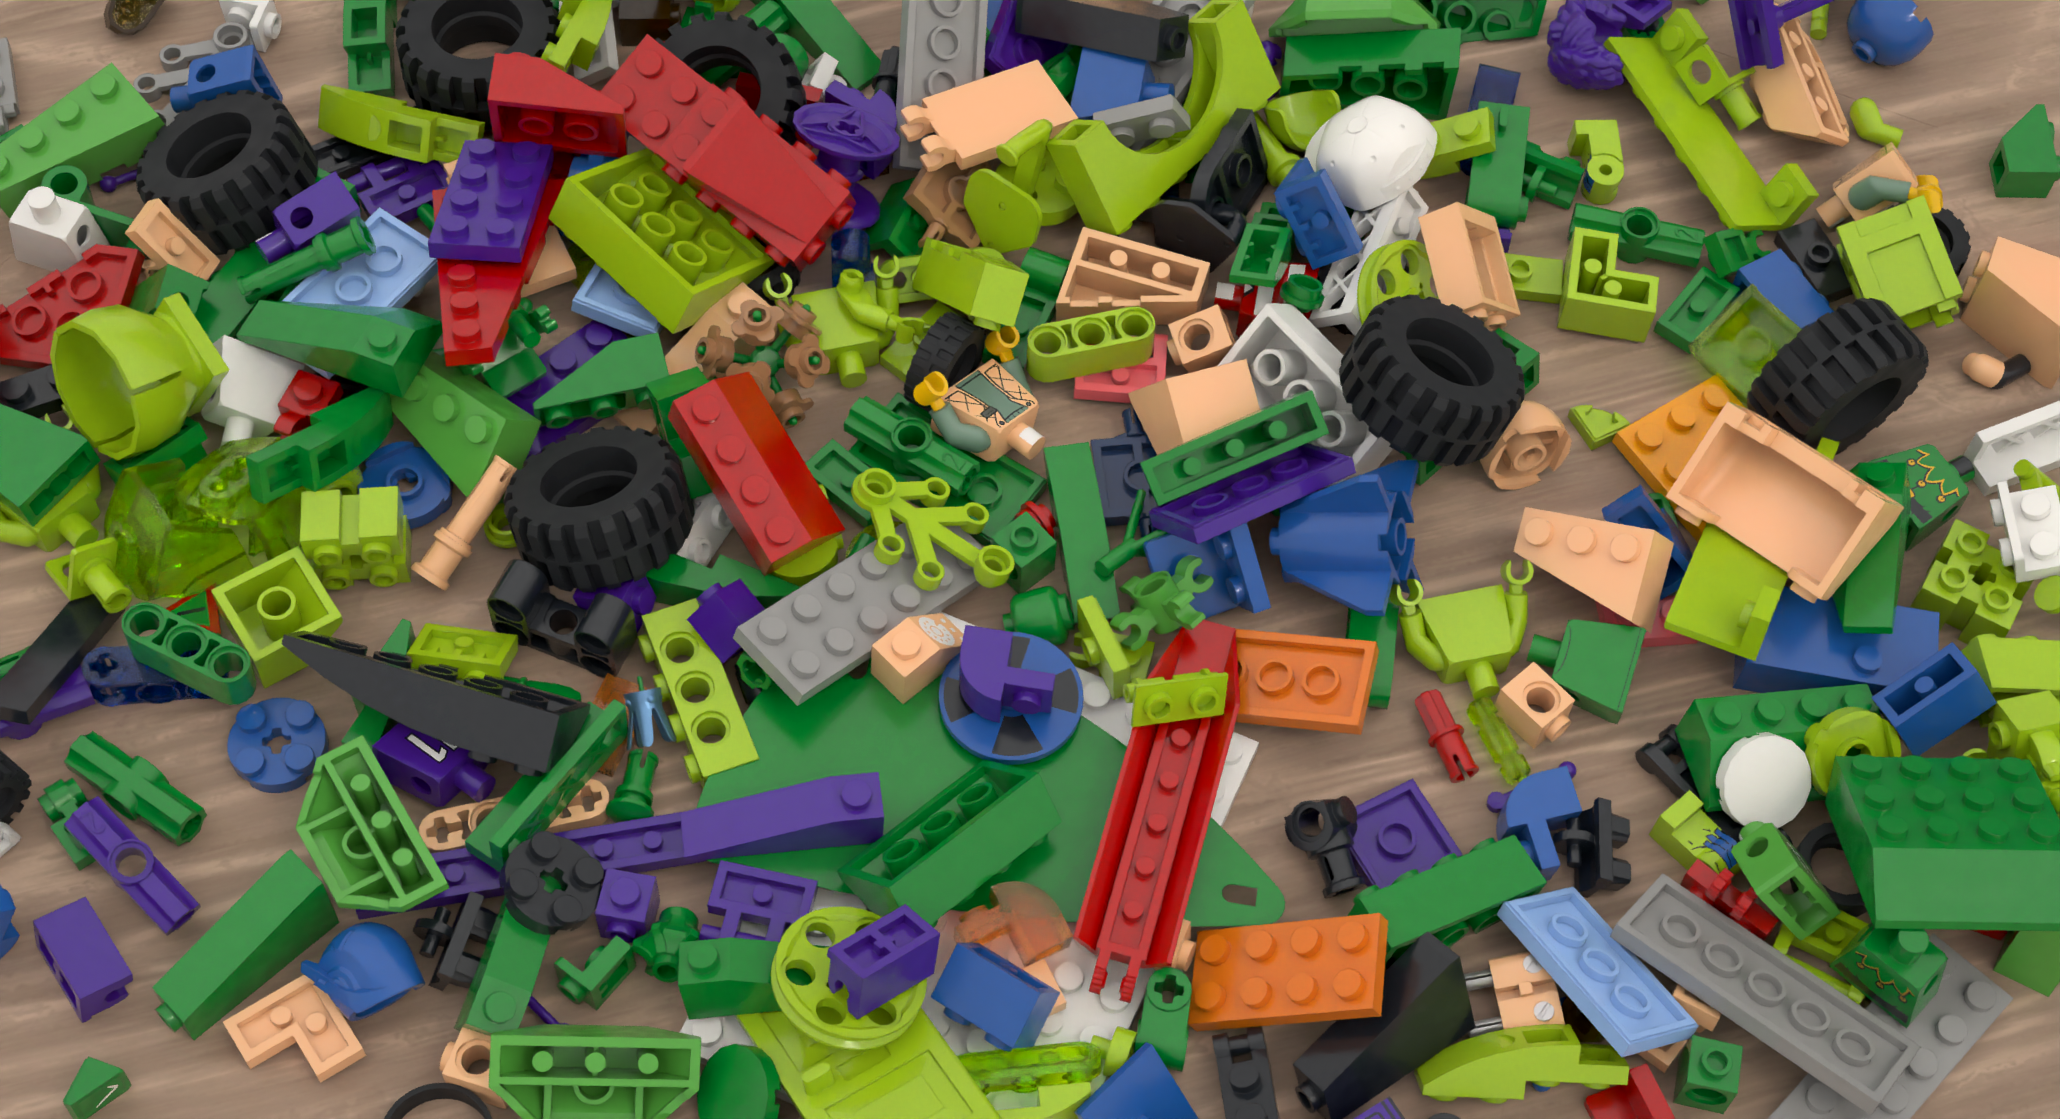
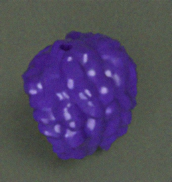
[1547,0,1627,90]

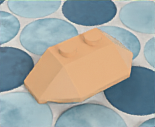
[1749,2,1850,147]

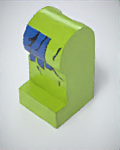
[1567,120,1624,205]
[1649,790,1742,877]

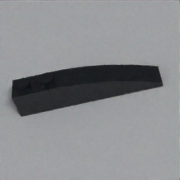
[282,630,591,777]

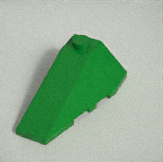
[1418,0,1547,44]

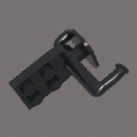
[1116,108,1268,273]

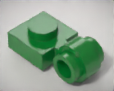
[37,777,96,871]

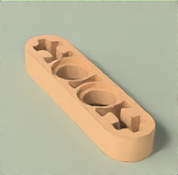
[419,779,610,853]

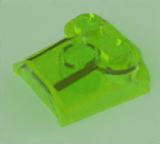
[1688,283,1802,404]

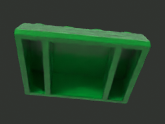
[1825,754,2060,931]

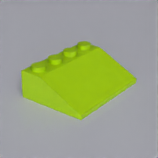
[548,148,774,334]

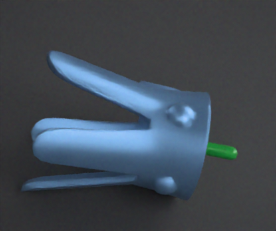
[623,676,676,751]

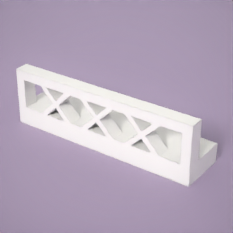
[1309,187,1429,336]
[1963,401,2060,496]

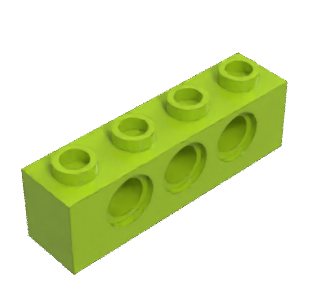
[637,598,759,788]

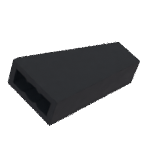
[1015,0,1189,62]
[1293,932,1476,1119]

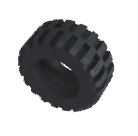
[395,0,560,132]
[656,12,807,146]
[136,90,318,255]
[1339,295,1525,467]
[1747,298,1929,455]
[503,426,695,593]

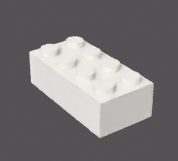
[1218,303,1393,488]

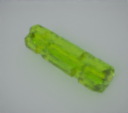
[1467,696,1531,785]

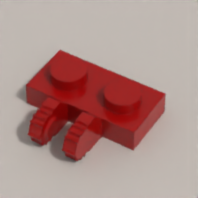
[1680,859,1779,941]

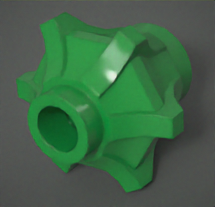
[632,906,700,983]

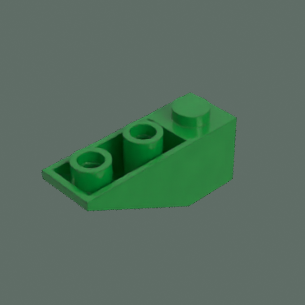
[533,332,669,428]

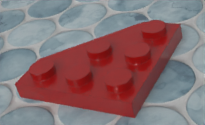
[0,244,145,369]

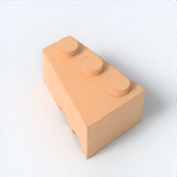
[1056,227,1210,325]
[1513,507,1674,633]

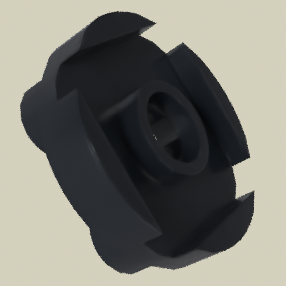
[499,831,604,935]

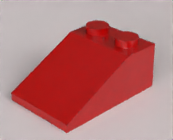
[487,52,628,158]

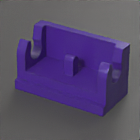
[33,896,133,1023]
[827,904,940,1020]

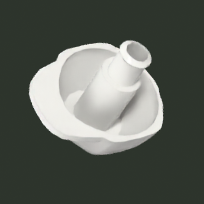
[1305,95,1437,211]

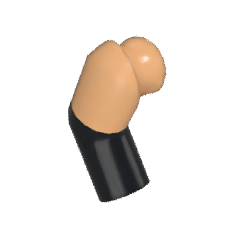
[1962,352,2031,390]

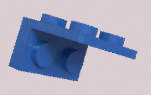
[1274,157,1364,270]
[1143,523,1271,629]

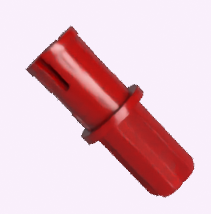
[1415,689,1479,783]

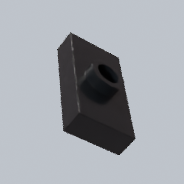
[1773,218,1853,303]

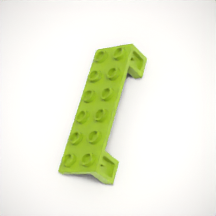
[1604,8,1819,231]
[1664,437,1839,661]

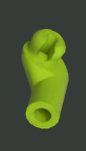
[1850,97,1904,148]

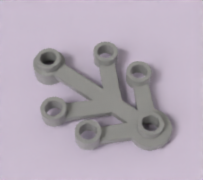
[133,22,255,126]

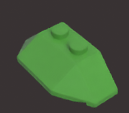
[1268,0,1440,37]
[295,735,449,912]
[489,1024,701,1119]

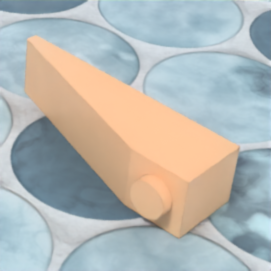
[613,282,776,435]

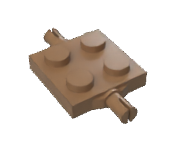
[903,161,993,248]

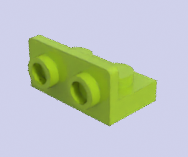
[407,623,518,679]

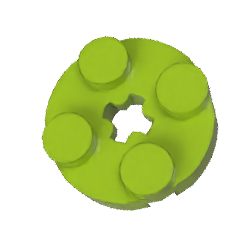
[1804,707,1901,797]

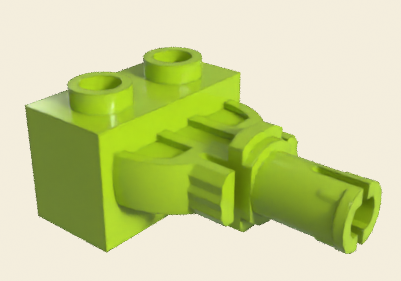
[1987,690,2060,819]

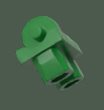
[1522,141,1585,210]

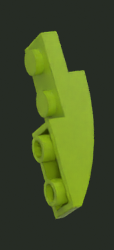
[541,0,612,73]
[318,84,485,163]
[1420,107,1496,180]
[1414,1024,1630,1104]

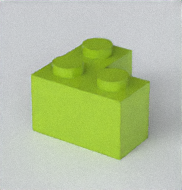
[1557,227,1659,343]

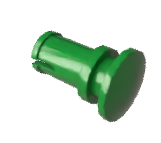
[605,749,659,823]

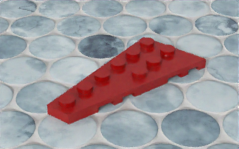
[432,179,566,367]

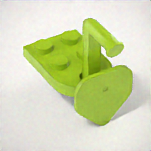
[963,119,1078,254]

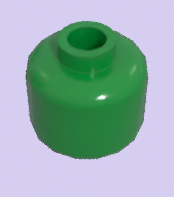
[1003,586,1075,646]

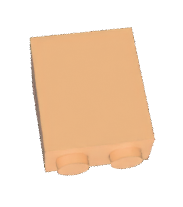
[1959,236,2060,389]
[1128,359,1260,455]

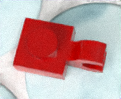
[273,369,343,441]

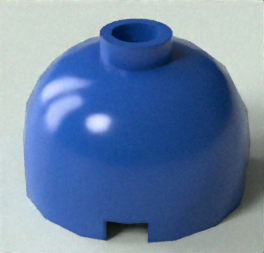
[1847,0,1934,66]

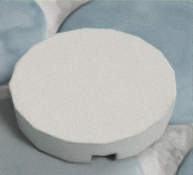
[1716,732,1811,828]

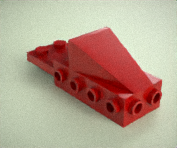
[600,34,857,272]

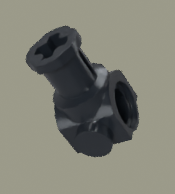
[1284,796,1366,898]

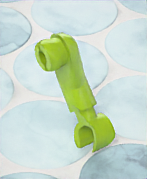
[837,269,924,345]

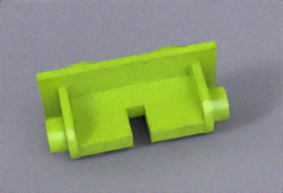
[1123,668,1228,727]

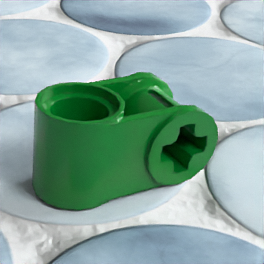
[1134,967,1192,1072]

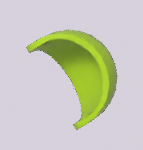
[1263,90,1341,152]

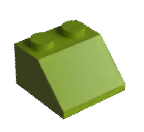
[211,546,343,689]

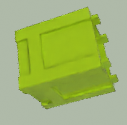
[1836,195,1963,329]

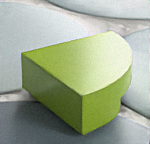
[1567,405,1630,451]

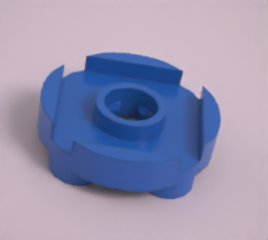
[357,441,453,529]
[227,698,329,793]

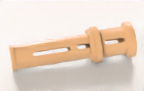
[410,455,517,591]

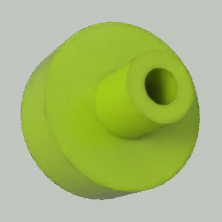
[1088,1026,1138,1077]

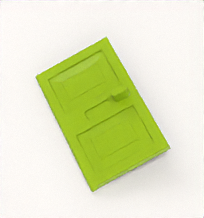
[734,1006,1002,1119]

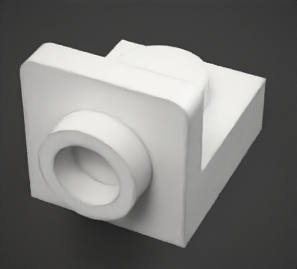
[219,0,282,52]

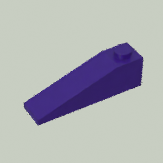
[680,772,884,862]

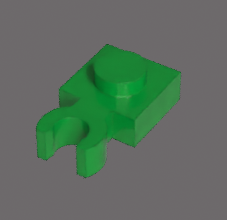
[1703,228,1771,279]

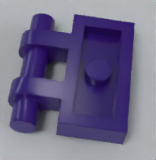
[346,156,448,223]
[699,860,818,942]

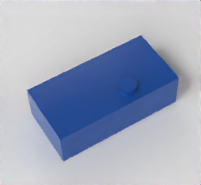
[1733,586,1940,714]

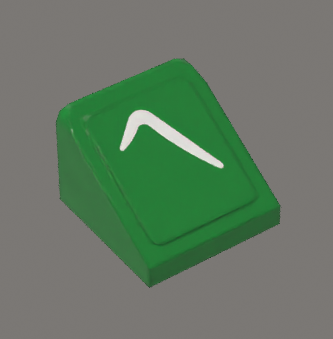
[63,1056,132,1119]

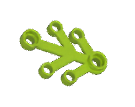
[851,468,1015,591]

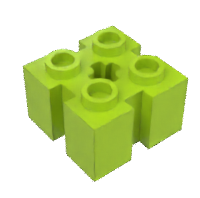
[300,486,412,590]
[1910,519,2033,645]

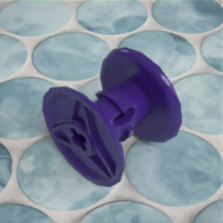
[793,102,900,230]

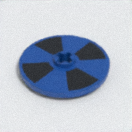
[939,632,1084,765]

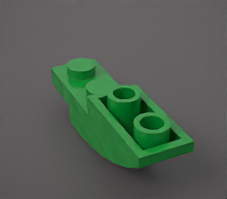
[343,0,397,97]
[246,387,394,504]

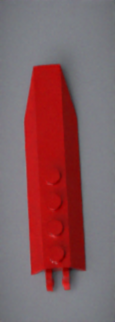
[1073,620,1240,1003]

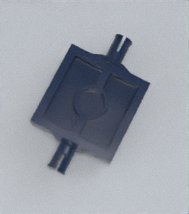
[1090,408,1158,538]

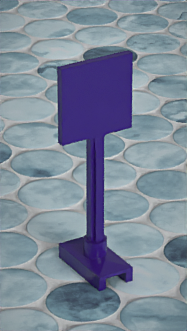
[1728,0,1834,70]

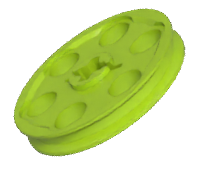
[1357,240,1439,325]
[771,906,927,1050]

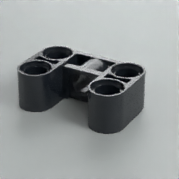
[487,559,638,679]

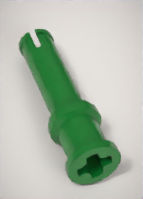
[236,216,376,304]

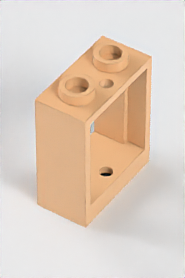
[1418,202,1520,332]

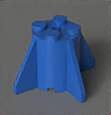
[1269,460,1424,616]

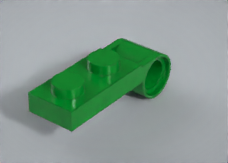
[982,247,1070,374]

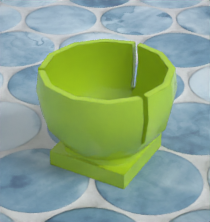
[50,293,230,460]

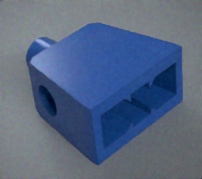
[170,45,283,113]
[1070,47,1175,120]

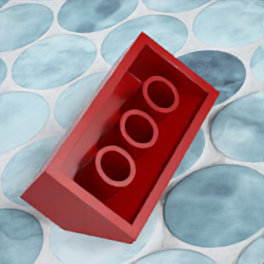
[668,372,846,576]

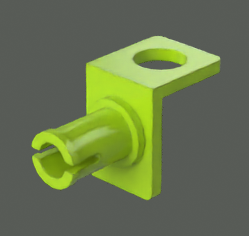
[1675,44,1762,131]
[45,537,132,613]

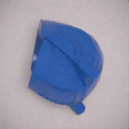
[300,922,425,1022]

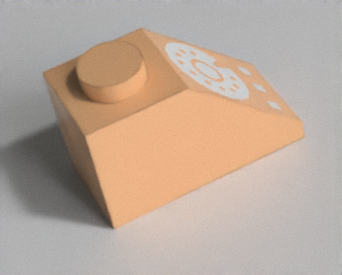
[871,613,963,704]

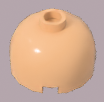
[1480,400,1572,490]

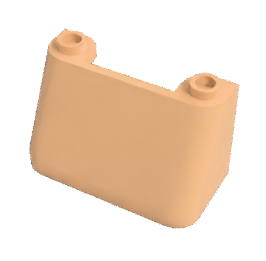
[1666,401,1904,603]

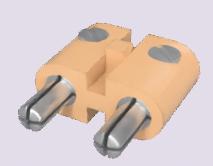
[1464,951,1565,1038]

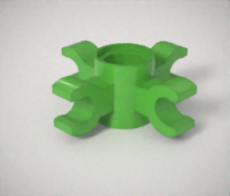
[1109,555,1214,651]

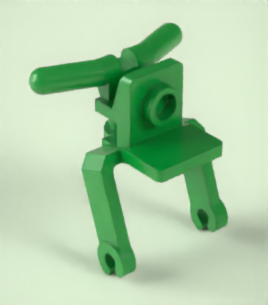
[432,297,558,398]

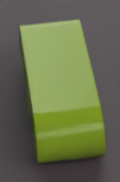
[1026,307,1155,383]

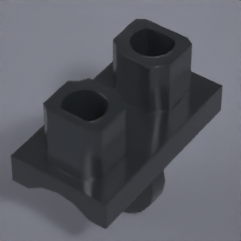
[1552,797,1631,898]
[413,891,498,991]

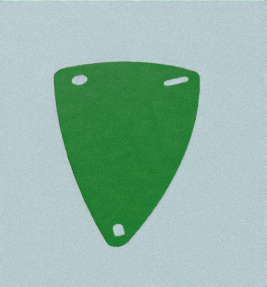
[696,658,1285,927]

